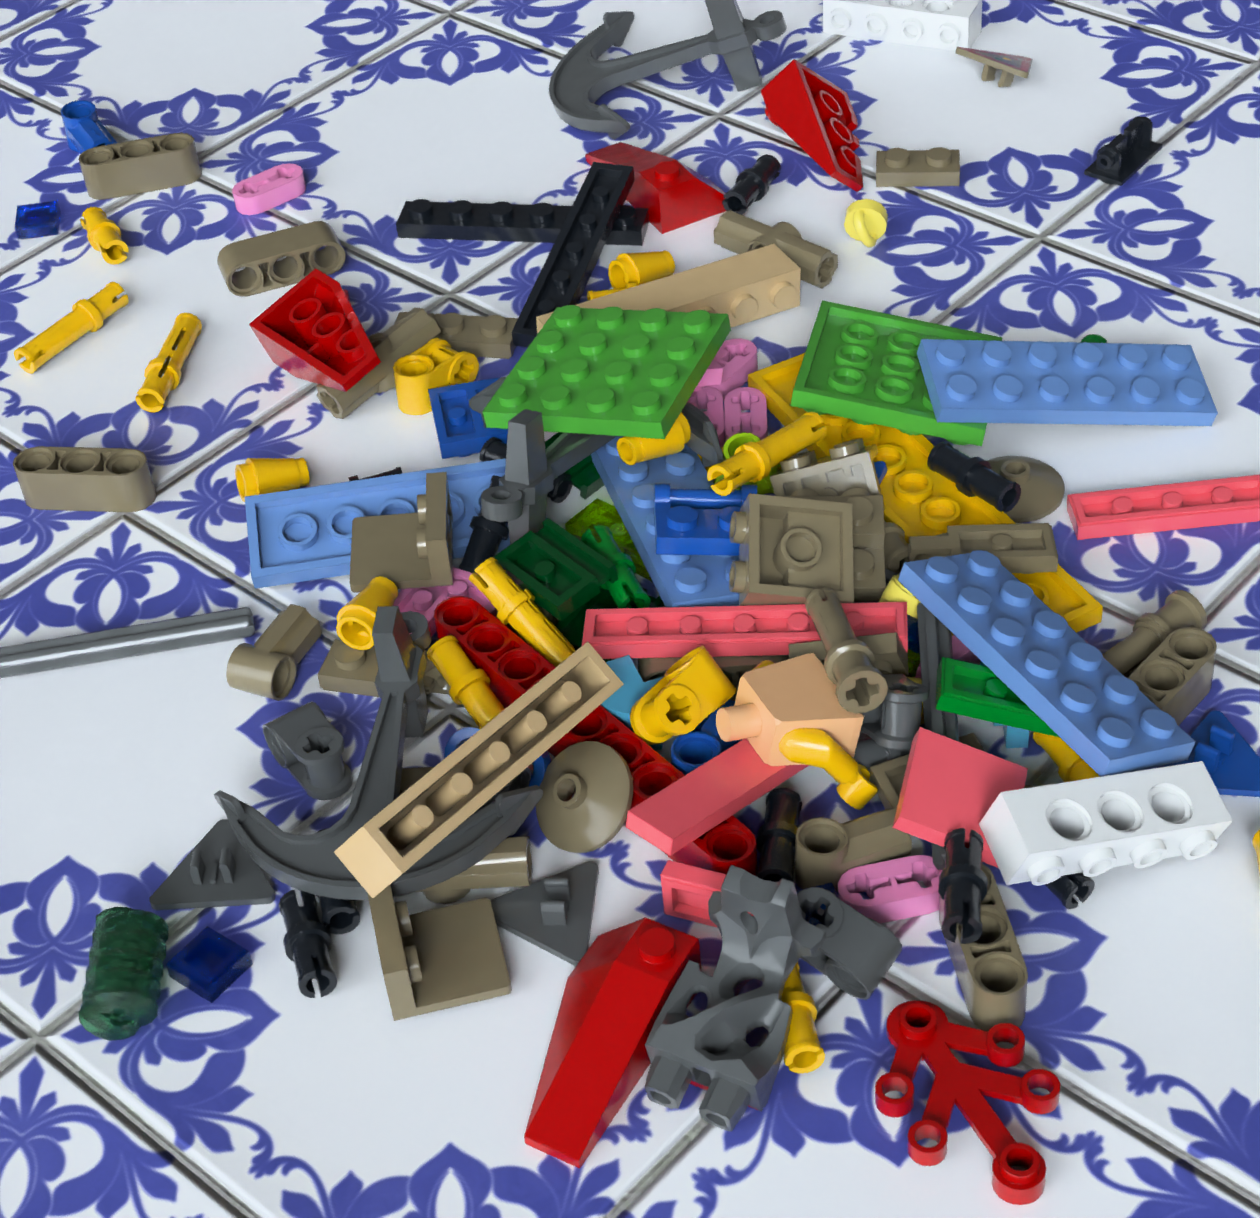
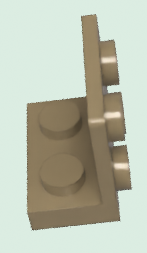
[770,438,885,510]
[349,472,453,593]
[367,885,512,1021]

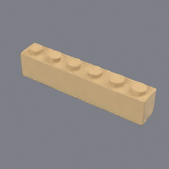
[536,244,801,334]
[334,641,624,898]

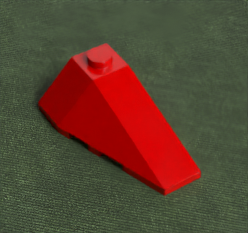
[760,59,863,192]
[585,142,726,234]
[249,268,381,392]
[524,917,702,1169]

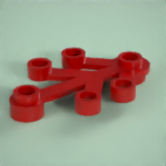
[875,1000,1060,1205]

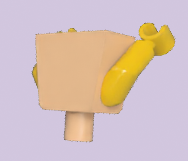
[716,653,878,810]

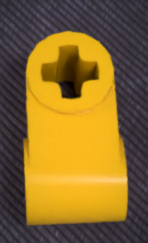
[393,337,479,415]
[630,645,737,745]

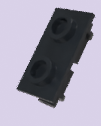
[1084,116,1163,186]

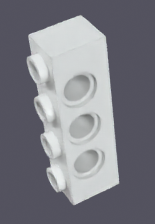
[823,0,982,51]
[979,761,1233,886]

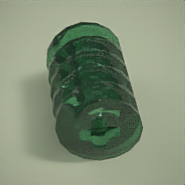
[79,907,169,1041]

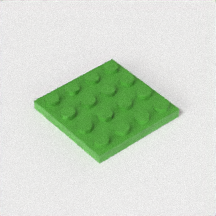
[790,300,1002,446]
[482,305,731,439]

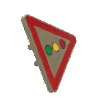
[955,47,1033,87]

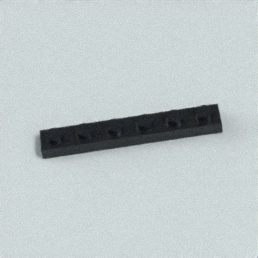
[511,162,635,347]
[396,199,649,246]

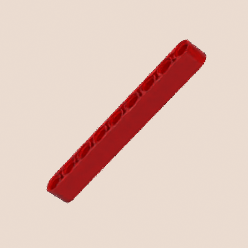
[434,596,758,876]

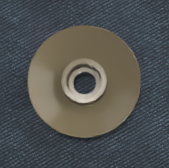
[987,456,1065,523]
[536,741,633,853]

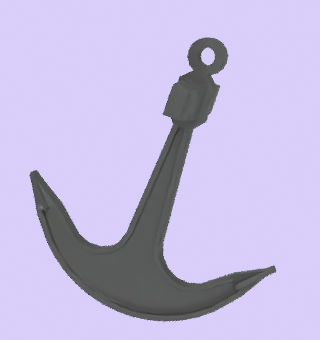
[549,0,787,140]
[469,377,723,545]
[214,606,543,900]

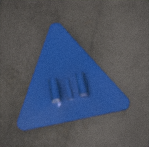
[1164,711,1260,797]

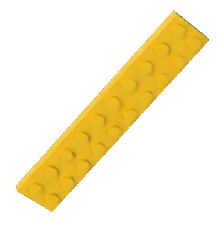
[748,353,1103,633]

